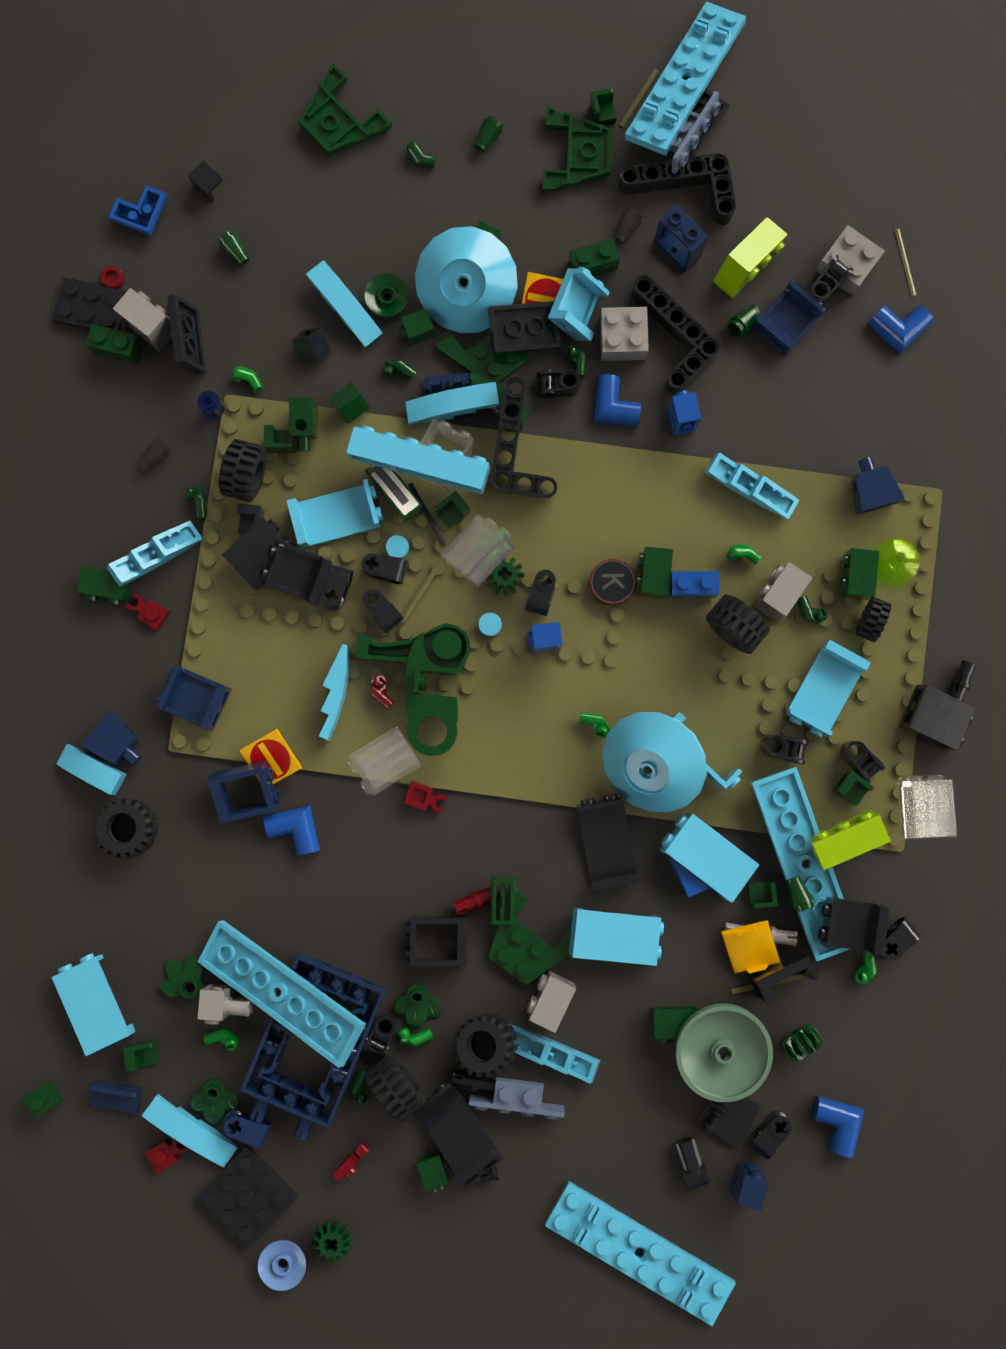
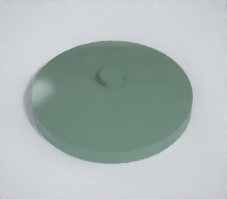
[675,1003,773,1102]

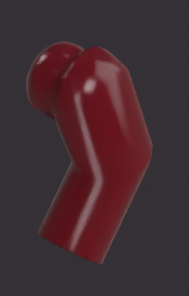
[371,675,395,710]

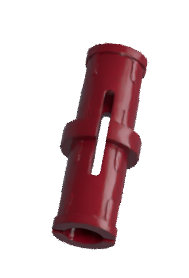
[453,886,500,916]

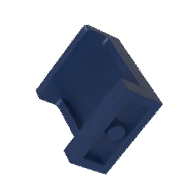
[752,280,825,356]
[157,665,232,731]

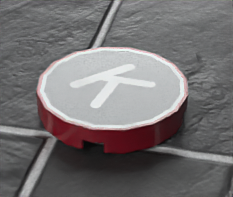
[589,559,636,606]

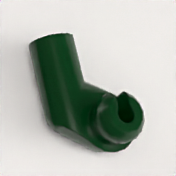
[406,141,436,167]
[565,345,587,378]
[382,359,417,380]
[186,486,207,518]
[796,595,828,623]
[350,1068,370,1106]

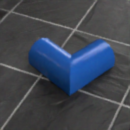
[108,185,168,236]
[868,305,933,354]
[593,374,641,426]
[264,805,321,856]
[811,1096,865,1158]

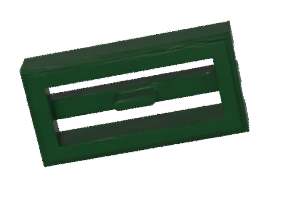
[490,877,515,925]

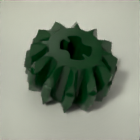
[485,556,525,596]
[780,1024,823,1062]
[312,1219,353,1264]

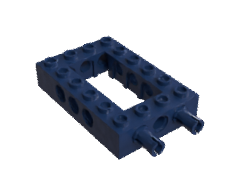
[240,952,388,1142]

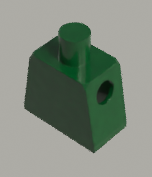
[289,397,318,452]

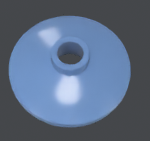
[258,1240,306,1291]

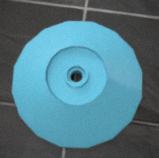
[415,226,518,334]
[602,712,707,812]

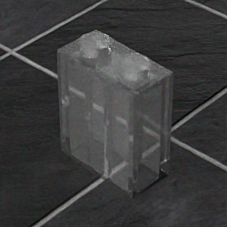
[440,514,516,587]
[348,726,423,796]
[898,775,957,838]

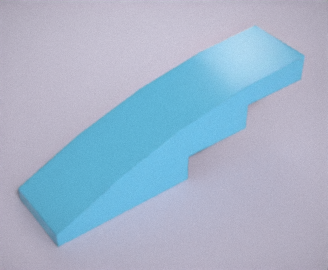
[306,260,382,347]
[405,382,499,425]
[705,452,799,520]
[107,521,202,587]
[319,644,350,741]
[508,1023,601,1083]
[142,1094,239,1168]

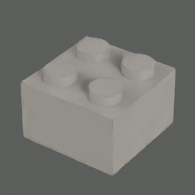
[816,225,885,296]
[113,288,171,352]
[600,307,648,361]
[755,562,812,623]
[527,970,576,1033]

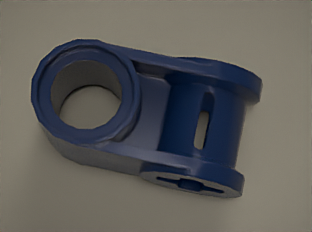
[223,1110,271,1148]

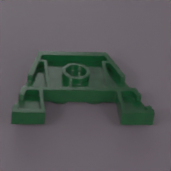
[298,63,392,156]
[542,106,612,193]
[435,334,529,384]
[488,889,571,986]

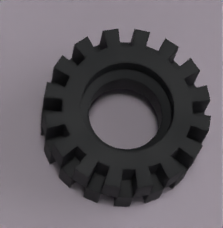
[856,597,892,642]

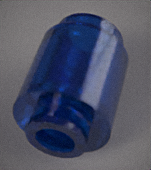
[197,391,224,419]

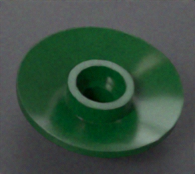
[364,273,410,318]

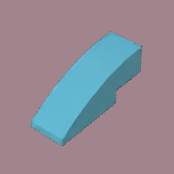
[56,743,127,795]

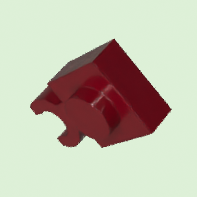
[126,593,171,631]
[403,780,447,812]
[145,1139,189,1174]
[332,1141,370,1182]

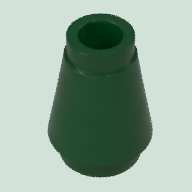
[474,116,503,152]
[218,230,250,266]
[728,305,761,337]
[786,875,814,913]

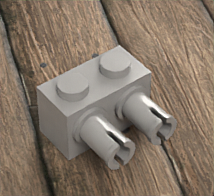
[198,984,255,1025]

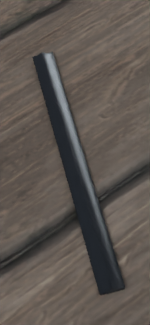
[408,483,447,546]

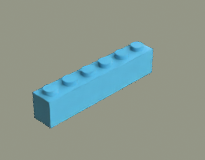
[346,425,490,495]

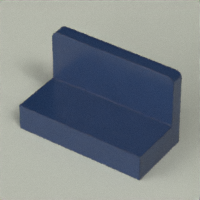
[88,1080,143,1113]

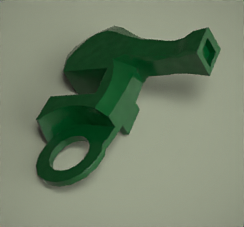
[356,623,470,756]

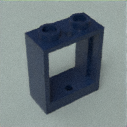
[654,204,708,272]
[207,760,280,824]

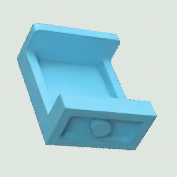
[548,267,610,341]

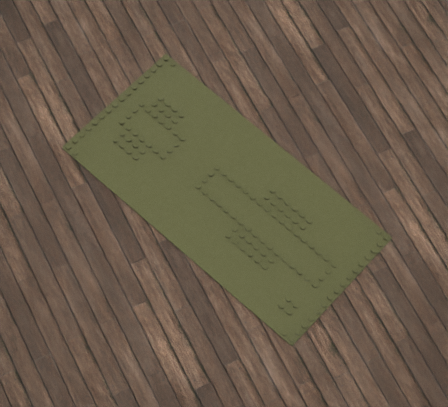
[168,395,943,852]

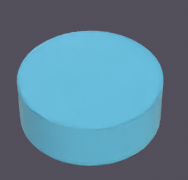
[386,535,409,558]
[479,613,502,637]

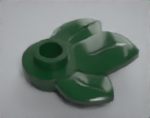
[160,955,203,1000]
[394,983,440,1029]
[191,1078,239,1125]

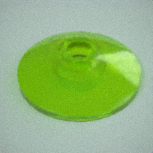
[876,538,920,584]

